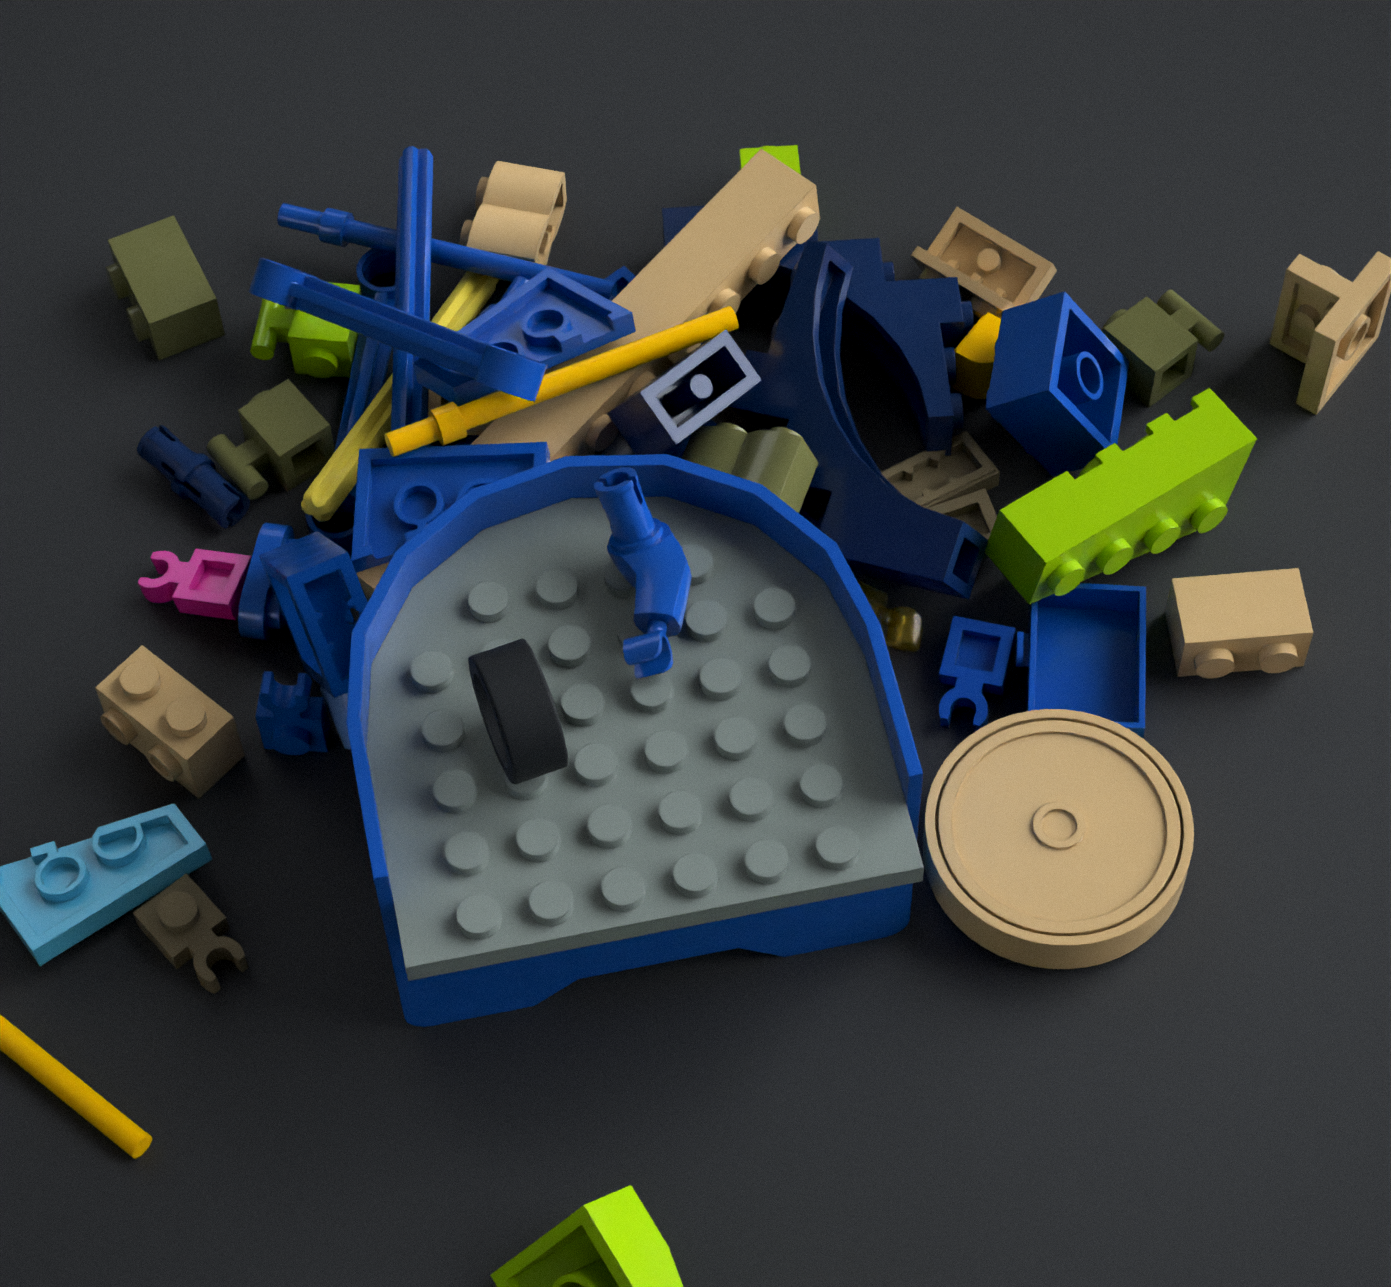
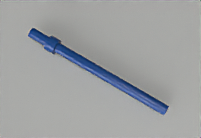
[277,203,617,301]

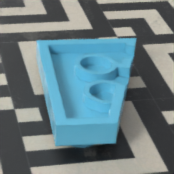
[0,803,212,966]

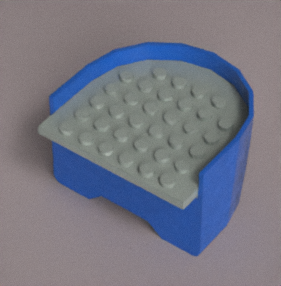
[346,454,924,1027]

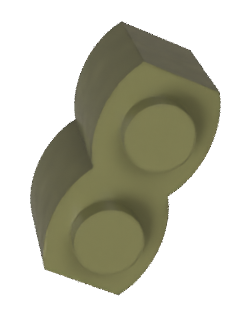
[681,422,818,513]

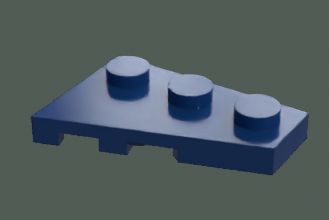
[413,266,636,406]

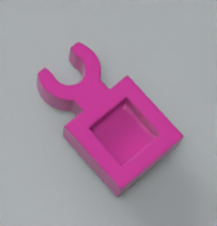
[138,549,252,620]

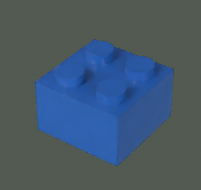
[986,291,1130,476]

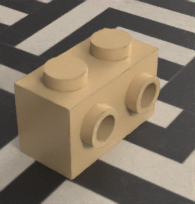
[95,645,245,798]

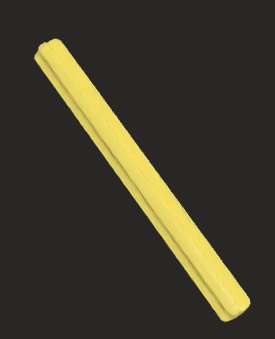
[301,271,499,522]

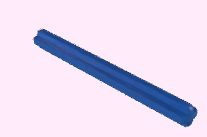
[391,146,433,431]

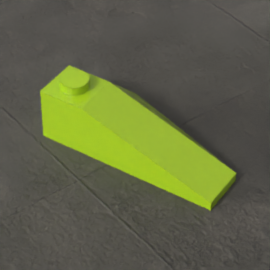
[490,1185,683,1287]

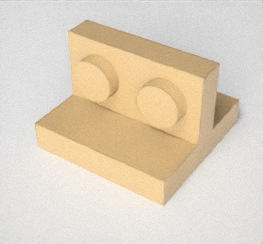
[1269,251,1391,415]

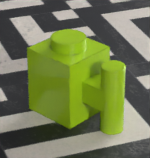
[250,282,361,378]

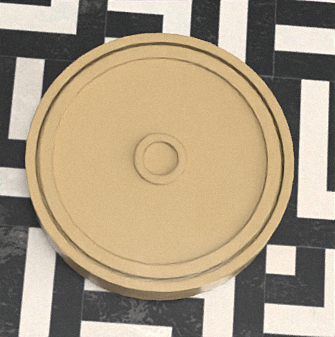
[923,709,1194,969]

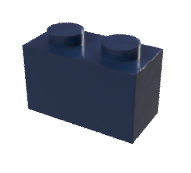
[607,329,762,455]

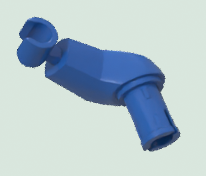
[594,467,692,679]

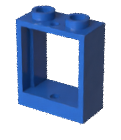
[259,531,368,698]

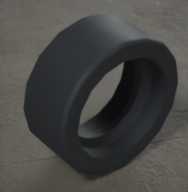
[468,638,568,784]

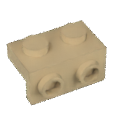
[911,207,1057,319]

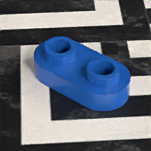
[238,522,297,641]

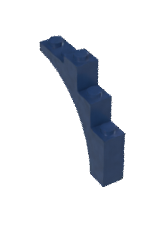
[662,206,974,456]
[728,240,988,600]

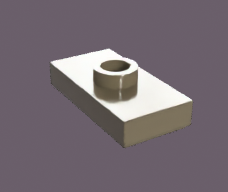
[881,431,1000,508]

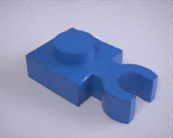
[939,616,1017,732]
[255,671,331,755]

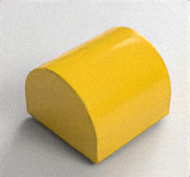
[952,312,1001,399]

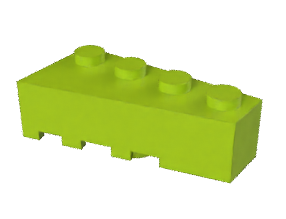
[985,388,1257,604]

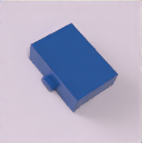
[1016,583,1146,738]

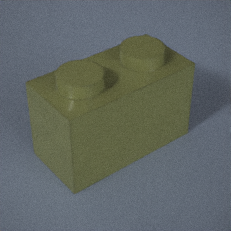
[105,215,225,360]

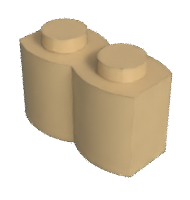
[459,161,567,282]

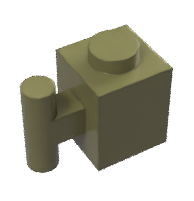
[1101,289,1225,408]
[206,379,335,500]

